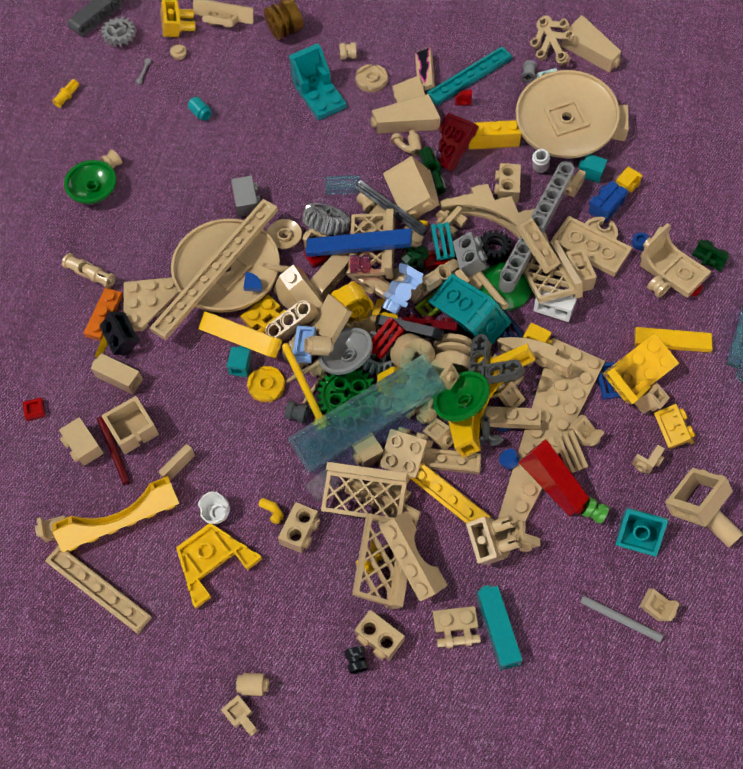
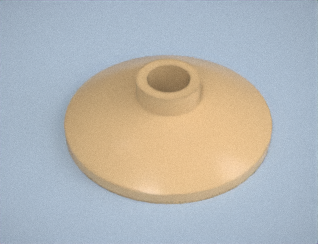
[267,219,302,250]

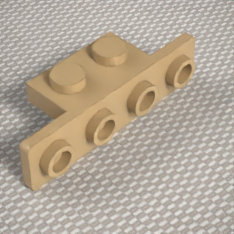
[193,0,254,28]
[344,478,421,526]

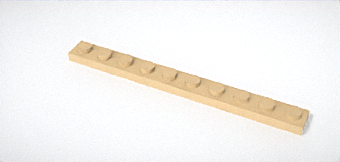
[150,199,278,340]

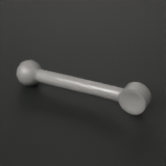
[136,58,152,85]

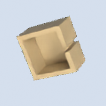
[101,396,159,454]

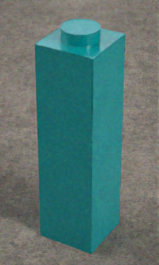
[476,585,523,671]

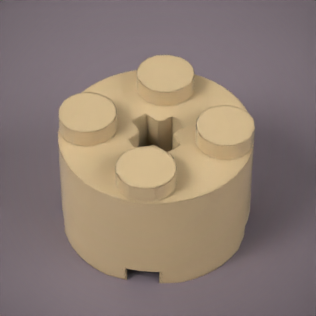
[390,333,435,377]

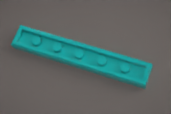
[427,46,512,106]

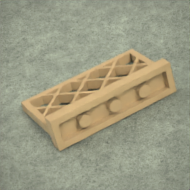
[348,209,395,279]
[523,240,583,303]
[321,462,410,520]
[352,513,416,610]

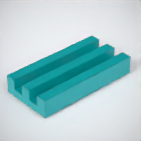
[431,222,455,261]

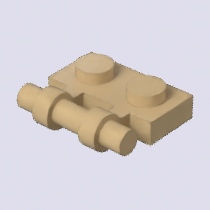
[433,606,480,649]

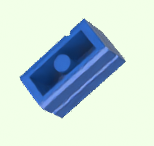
[588,181,628,223]

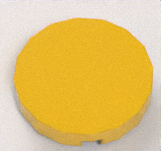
[247,366,285,402]

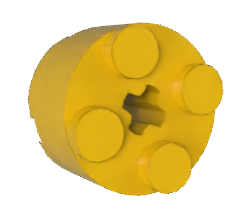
[331,281,374,323]

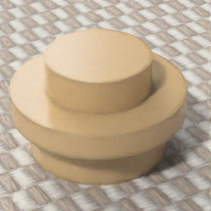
[170,45,187,60]

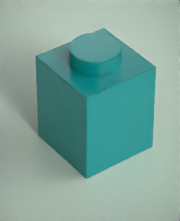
[578,154,607,183]
[226,346,252,377]

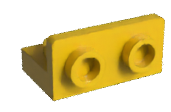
[654,404,695,450]

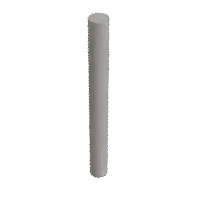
[580,595,663,642]

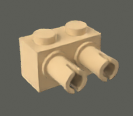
[466,515,521,565]

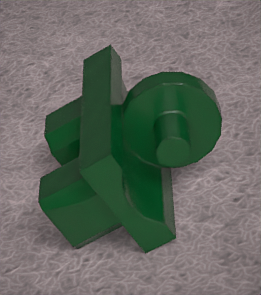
[692,239,730,272]
[401,246,429,273]

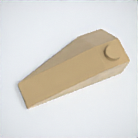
[273,265,324,325]

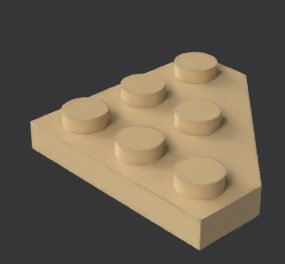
[124,277,180,331]

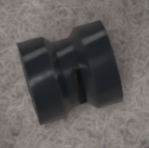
[344,646,370,674]

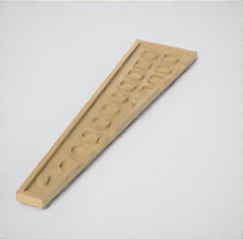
[498,338,605,558]

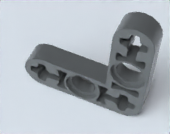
[468,334,525,384]

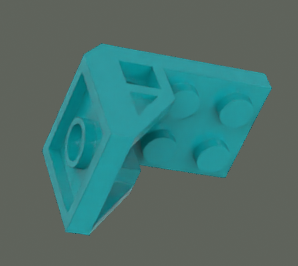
[289,43,347,121]
[428,274,511,346]

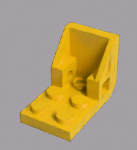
[603,333,679,404]

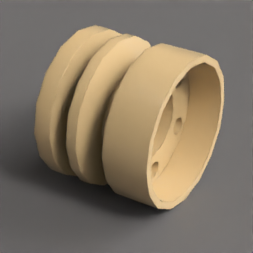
[431,333,472,377]

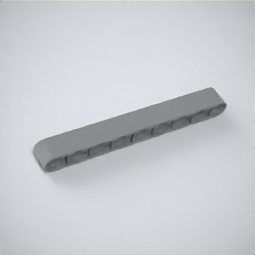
[499,161,574,293]

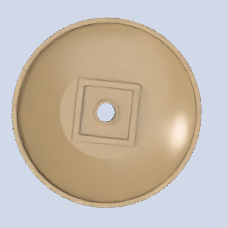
[516,70,620,158]
[171,219,280,313]

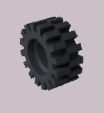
[480,230,511,264]

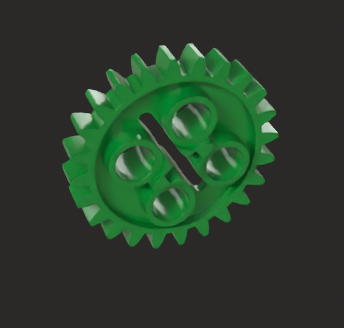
[316,369,379,426]

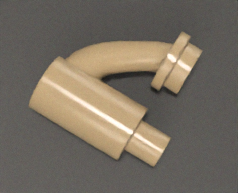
[391,130,422,157]

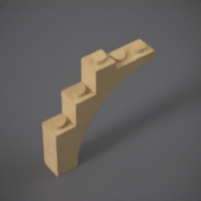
[439,184,550,243]

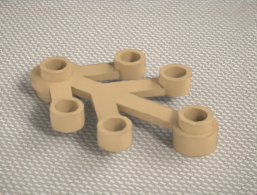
[530,16,576,67]

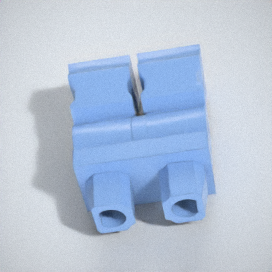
[382,263,424,315]

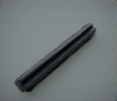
[355,180,428,236]

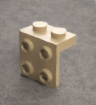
[380,426,433,478]

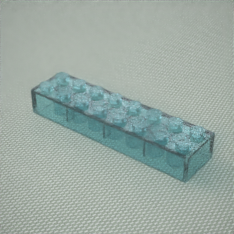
[288,354,446,474]

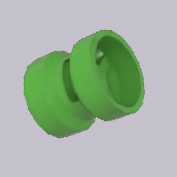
[581,497,609,524]

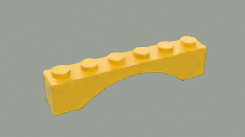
[52,476,179,553]

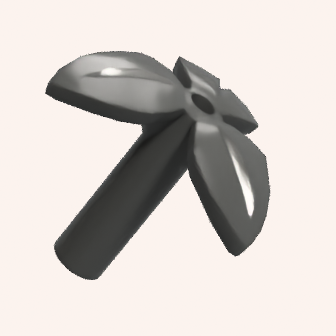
[479,416,503,446]

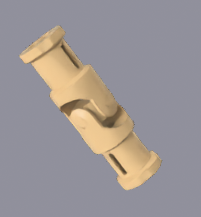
[62,253,116,289]

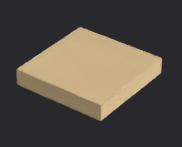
[310,294,352,343]

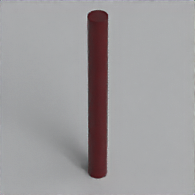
[97,416,130,485]

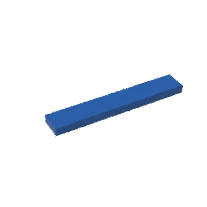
[305,228,413,257]

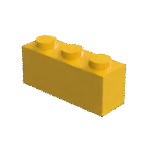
[468,120,521,150]

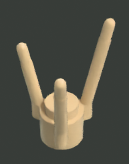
[285,358,327,404]

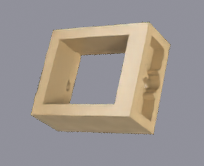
[665,468,733,527]

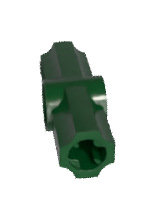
[419,146,447,196]

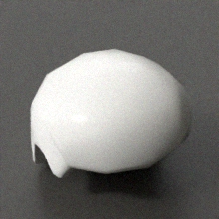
[198,492,230,524]

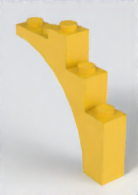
[448,343,535,458]

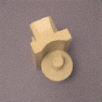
[436,206,468,239]

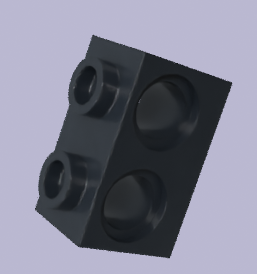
[99,312,139,355]

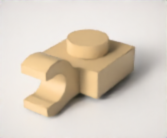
[221,695,258,737]

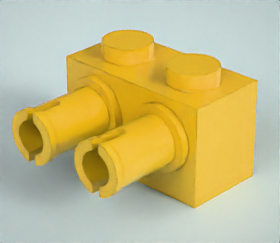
[160,0,195,37]

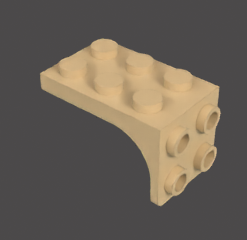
[640,223,711,298]

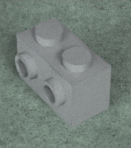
[231,175,260,217]

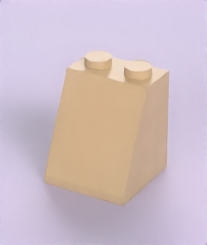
[383,156,440,219]

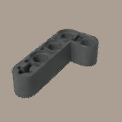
[68,0,123,36]

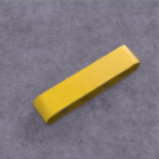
[198,311,283,358]

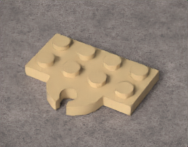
[551,216,632,277]

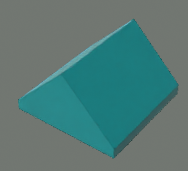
[615,507,668,557]

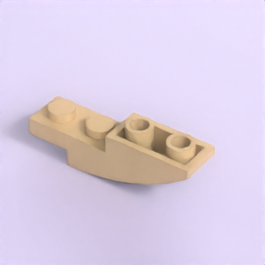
[497,337,572,378]

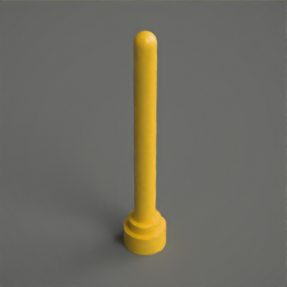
[282,343,331,431]

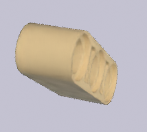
[265,300,318,341]

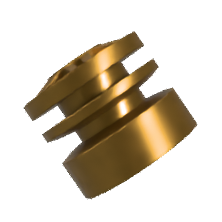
[264,0,304,40]

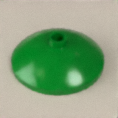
[64,160,117,204]
[479,263,532,311]
[433,371,490,422]

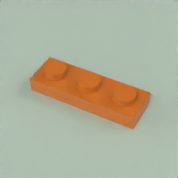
[83,288,123,341]

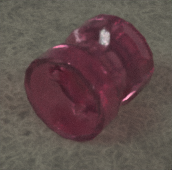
[350,255,371,274]

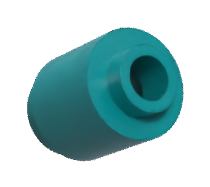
[188,96,212,121]

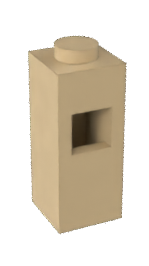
[91,353,143,395]

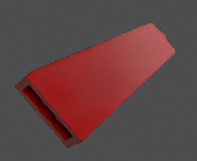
[518,439,590,516]

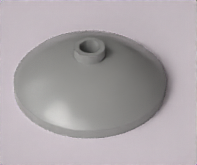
[318,327,373,375]

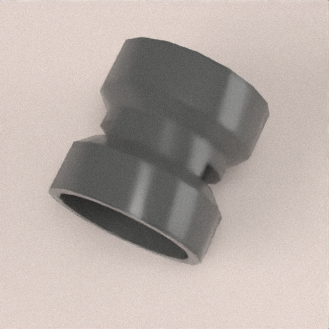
[284,400,309,423]

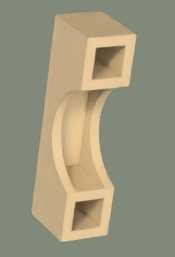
[379,511,448,602]

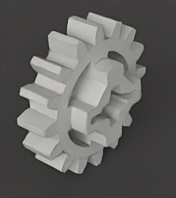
[101,16,136,47]

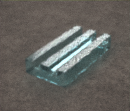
[325,175,360,194]

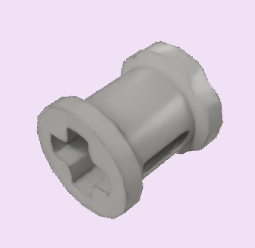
[521,60,538,83]

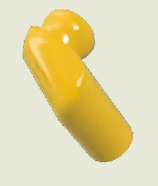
[259,498,284,524]

